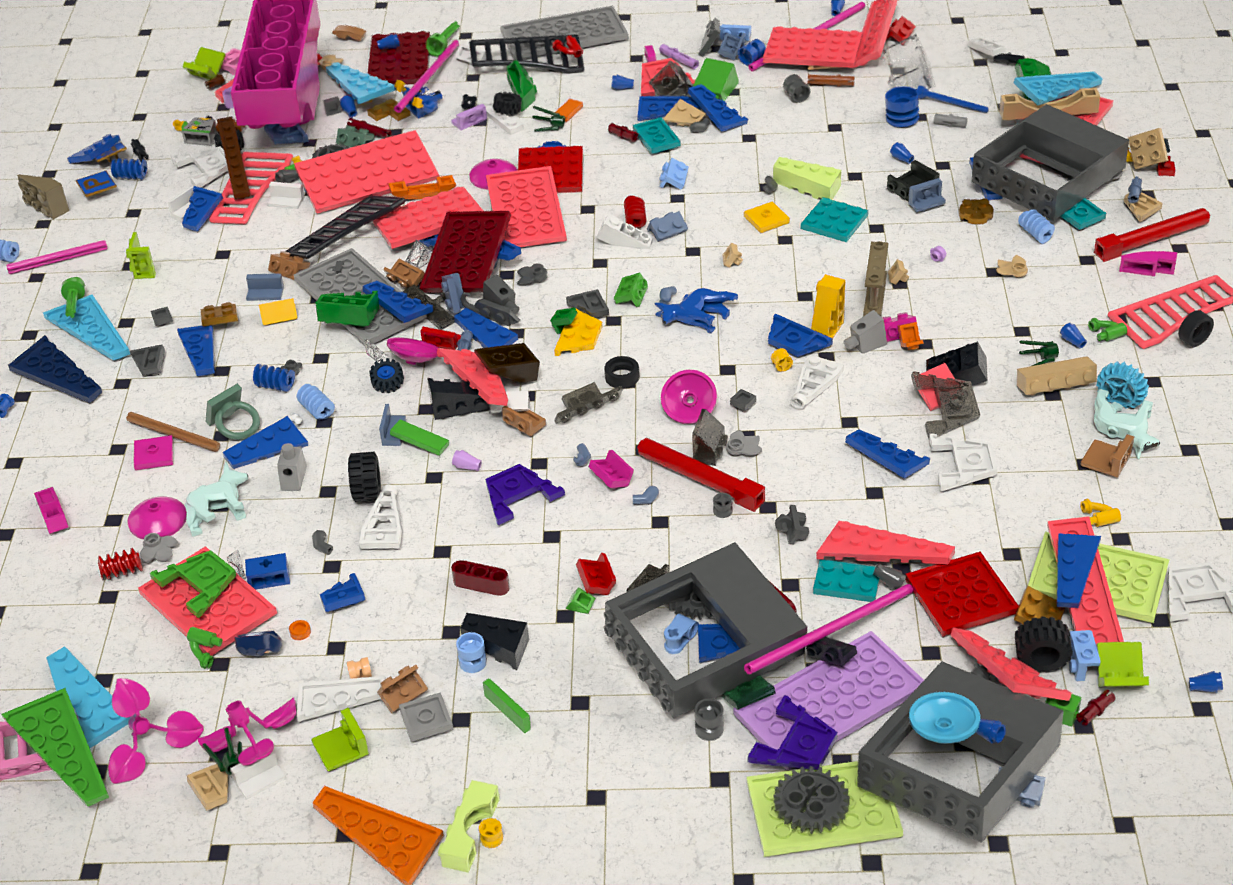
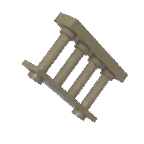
[863,241,889,317]

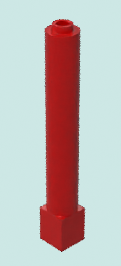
[1094,208,1210,262]
[637,438,765,512]

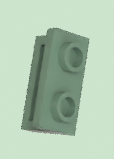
[336,125,374,147]

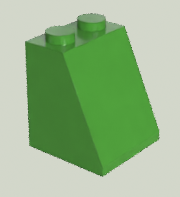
[693,58,739,101]

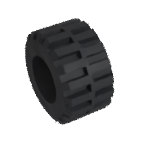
[348,451,381,502]
[1014,616,1073,673]

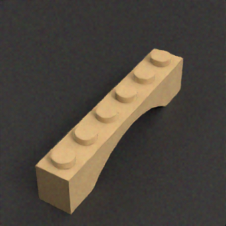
[999,88,1100,121]

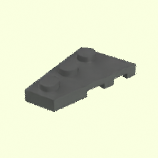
[698,18,720,57]

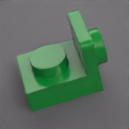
[550,307,577,334]

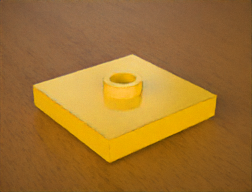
[744,201,790,233]

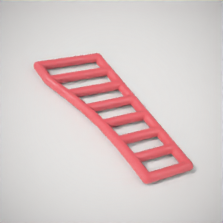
[209,152,293,224]
[1108,275,1233,349]

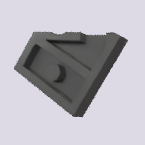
[566,289,609,318]
[130,344,165,376]

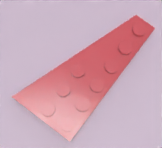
[950,628,1072,701]

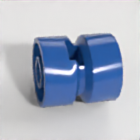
[738,39,766,66]

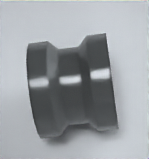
[713,493,733,518]

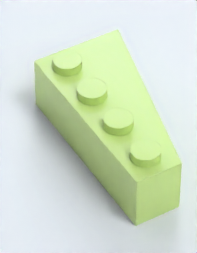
[773,157,841,200]

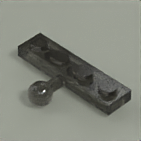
[403,284,455,330]

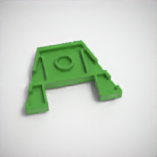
[150,550,236,618]

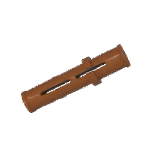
[807,74,855,87]

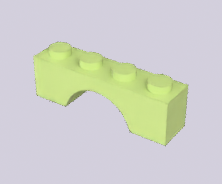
[438,780,500,873]

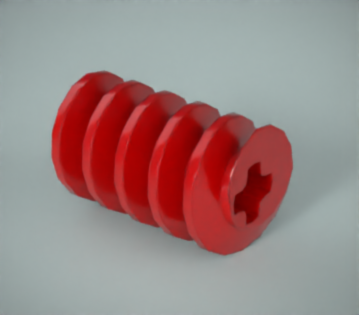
[624,195,647,228]
[98,547,143,580]

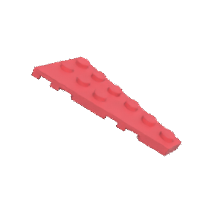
[437,348,508,406]
[816,521,955,564]

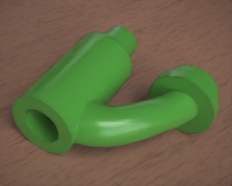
[1088,318,1127,341]
[187,627,223,668]

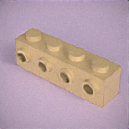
[1017,356,1097,395]

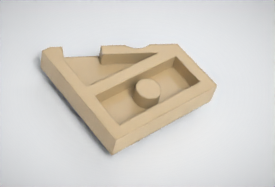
[663,99,706,126]
[1124,192,1163,222]
[187,764,228,811]

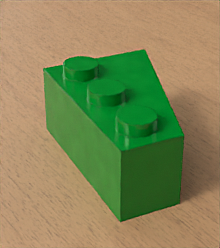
[316,290,379,327]

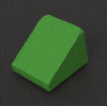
[566,587,596,614]

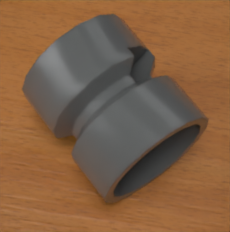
[783,74,810,103]
[694,698,724,741]

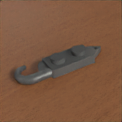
[460,292,521,327]

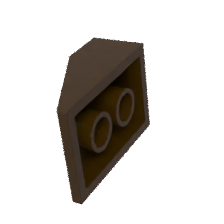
[474,343,540,383]

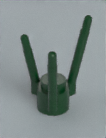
[532,106,565,132]
[1019,340,1059,366]
[202,727,242,775]

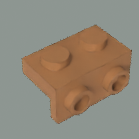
[268,251,310,280]
[383,259,425,290]
[502,406,546,436]
[377,665,428,714]

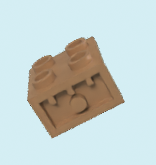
[1081,434,1134,478]

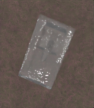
[405,240,434,269]

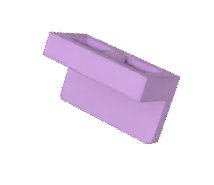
[451,104,487,130]

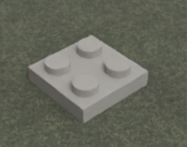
[399,692,453,742]

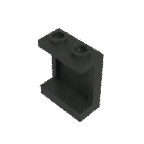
[887,160,940,202]

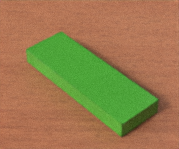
[390,419,449,456]
[483,678,531,733]

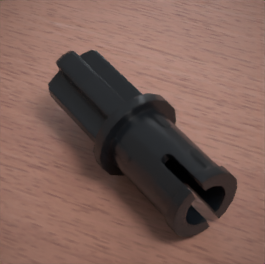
[993,52,1025,65]
[130,139,149,162]

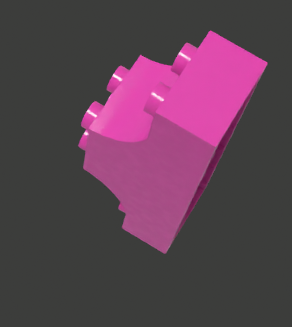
[231,0,321,129]

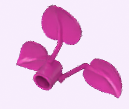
[108,678,203,784]
[197,697,296,765]

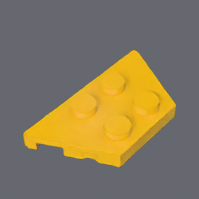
[554,308,602,356]

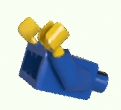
[395,80,442,119]

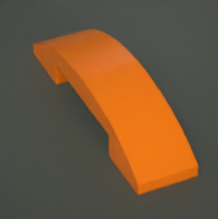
[388,175,456,199]

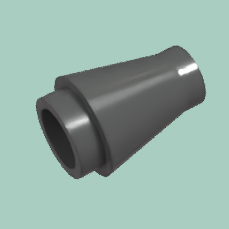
[275,169,299,183]
[873,563,906,589]

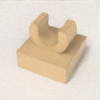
[722,243,743,268]
[888,259,909,285]

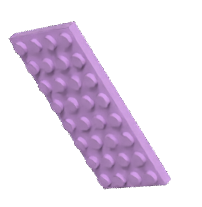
[733,631,924,771]

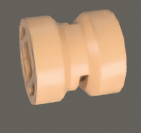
[347,657,372,679]

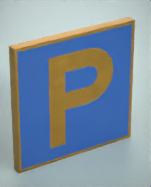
[95,142,127,162]
[76,170,117,197]

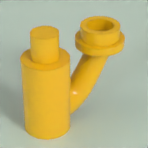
[1080,498,1121,527]

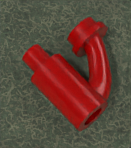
[552,35,583,58]

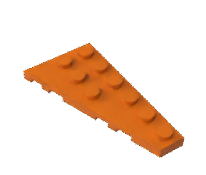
[312,786,444,885]

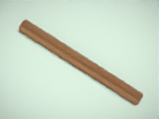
[126,412,220,452]

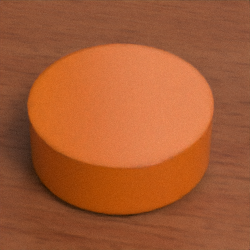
[289,620,311,640]

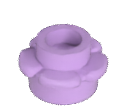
[930,246,946,262]

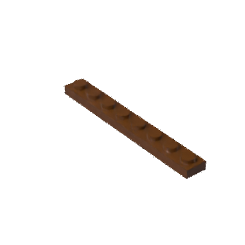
[217,116,251,199]

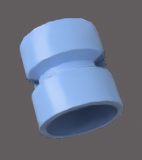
[456,632,487,673]

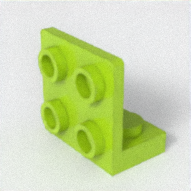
[182,47,226,79]
[126,232,156,279]
[1097,642,1149,687]
[311,707,369,771]

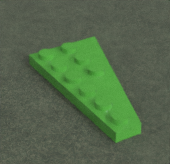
[1,688,109,807]

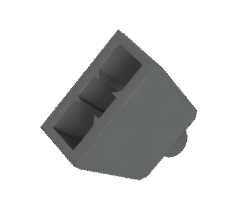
[483,274,520,315]

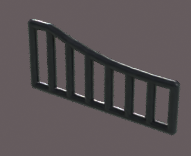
[469,34,584,73]
[285,195,405,259]

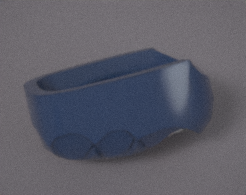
[235,630,282,656]

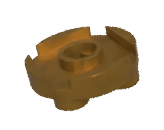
[959,198,994,225]

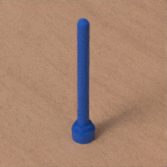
[917,85,989,113]

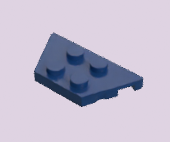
[768,313,833,357]

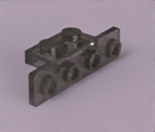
[554,382,623,424]

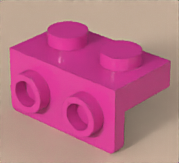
[882,312,917,342]
[588,450,634,488]

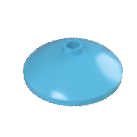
[909,692,980,744]

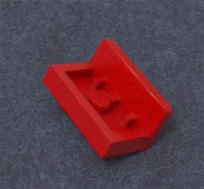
[886,16,916,45]
[576,553,616,595]

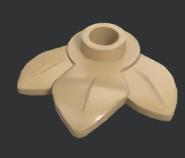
[319,55,343,70]
[996,255,1028,278]

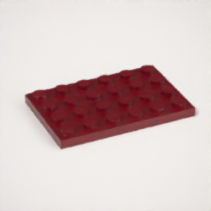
[367,31,430,85]
[419,211,511,293]

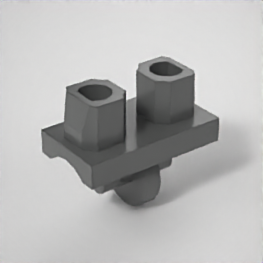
[775,504,809,545]

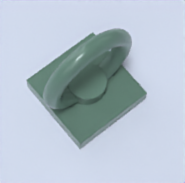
[205,383,260,440]

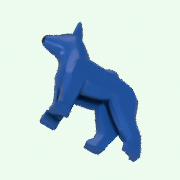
[654,288,738,333]

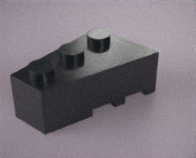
[427,378,490,420]
[460,613,529,670]

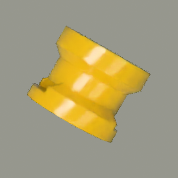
[771,348,793,372]
[479,818,503,848]

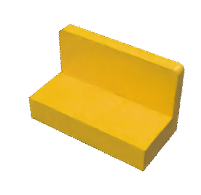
[259,298,297,325]

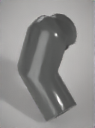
[689,118,710,132]
[763,176,778,194]
[312,530,333,555]

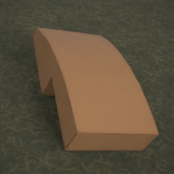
[332,25,366,41]

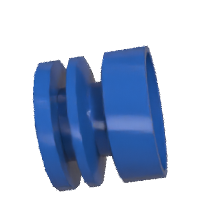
[885,86,919,127]

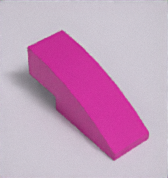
[1119,251,1178,276]
[34,487,68,534]

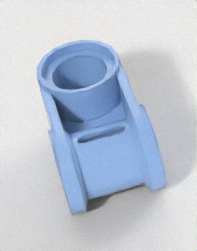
[664,614,699,654]

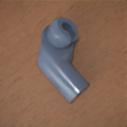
[659,286,677,305]
[573,443,591,466]
[633,486,659,504]

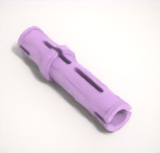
[659,44,699,69]

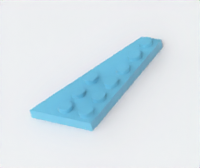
[326,62,395,104]
[1014,72,1103,105]
[43,295,130,361]
[46,646,131,748]

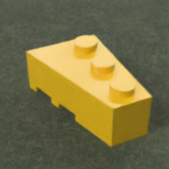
[811,274,845,338]

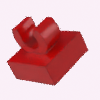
[1157,156,1176,176]

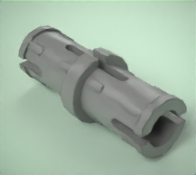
[934,113,967,128]

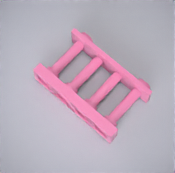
[0,707,79,781]

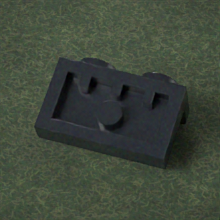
[806,637,857,667]

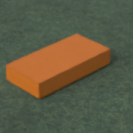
[555,99,583,122]

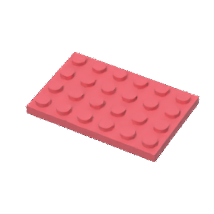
[763,26,862,68]
[486,166,567,247]
[372,187,483,249]
[138,546,277,656]

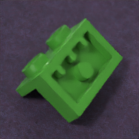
[613,273,648,307]

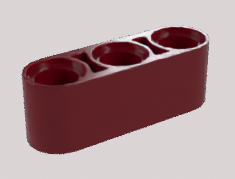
[451,560,510,596]

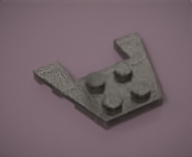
[911,371,981,439]

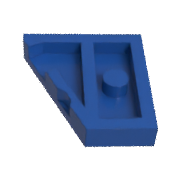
[320,573,365,612]

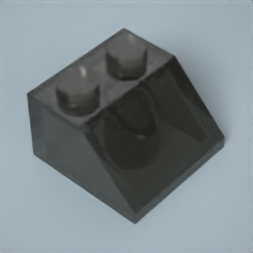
[649,61,693,96]
[692,409,728,466]

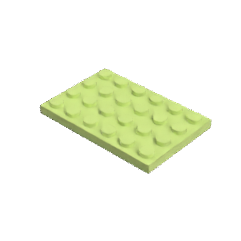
[1028,531,1170,623]
[747,761,903,857]

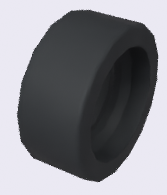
[1178,310,1214,347]
[604,356,640,389]

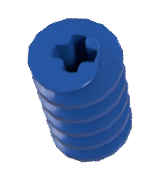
[111,158,147,180]
[253,363,295,392]

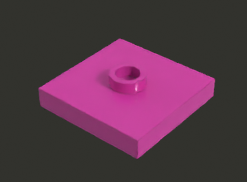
[134,435,173,470]

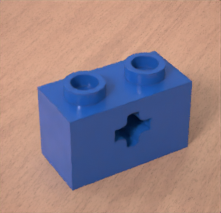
[245,553,290,590]

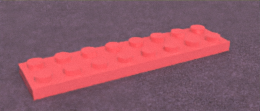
[854,0,898,68]
[1047,516,1124,647]

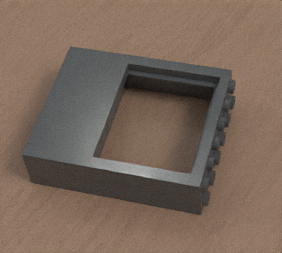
[971,104,1129,221]
[604,542,808,719]
[857,661,1064,842]

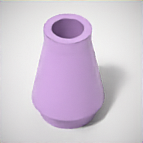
[452,450,482,471]

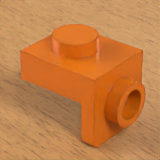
[897,322,924,350]

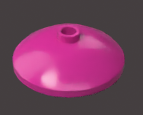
[469,159,517,190]
[386,337,438,365]
[661,370,717,424]
[127,496,187,540]

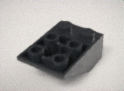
[926,341,988,387]

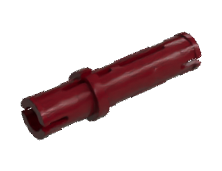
[347,118,392,138]

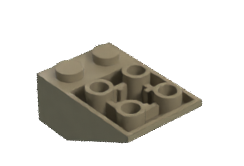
[17,174,69,220]

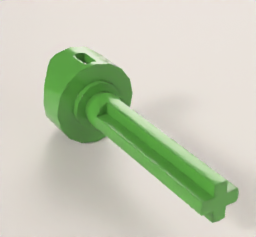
[426,21,460,56]
[61,277,85,318]

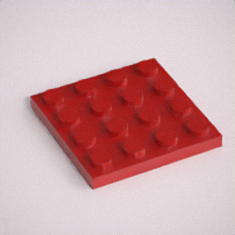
[518,146,583,193]
[905,551,1019,637]

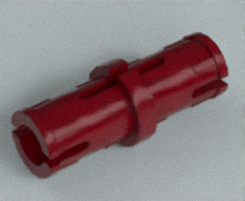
[608,123,638,142]
[1076,689,1116,726]

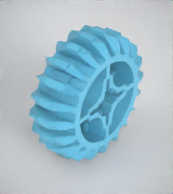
[1096,361,1149,409]

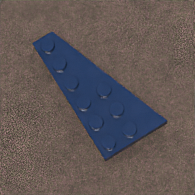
[8,335,102,403]

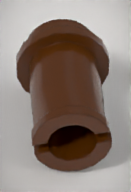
[205,74,225,90]

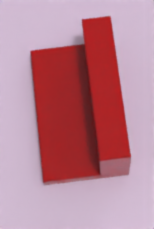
[420,326,461,350]

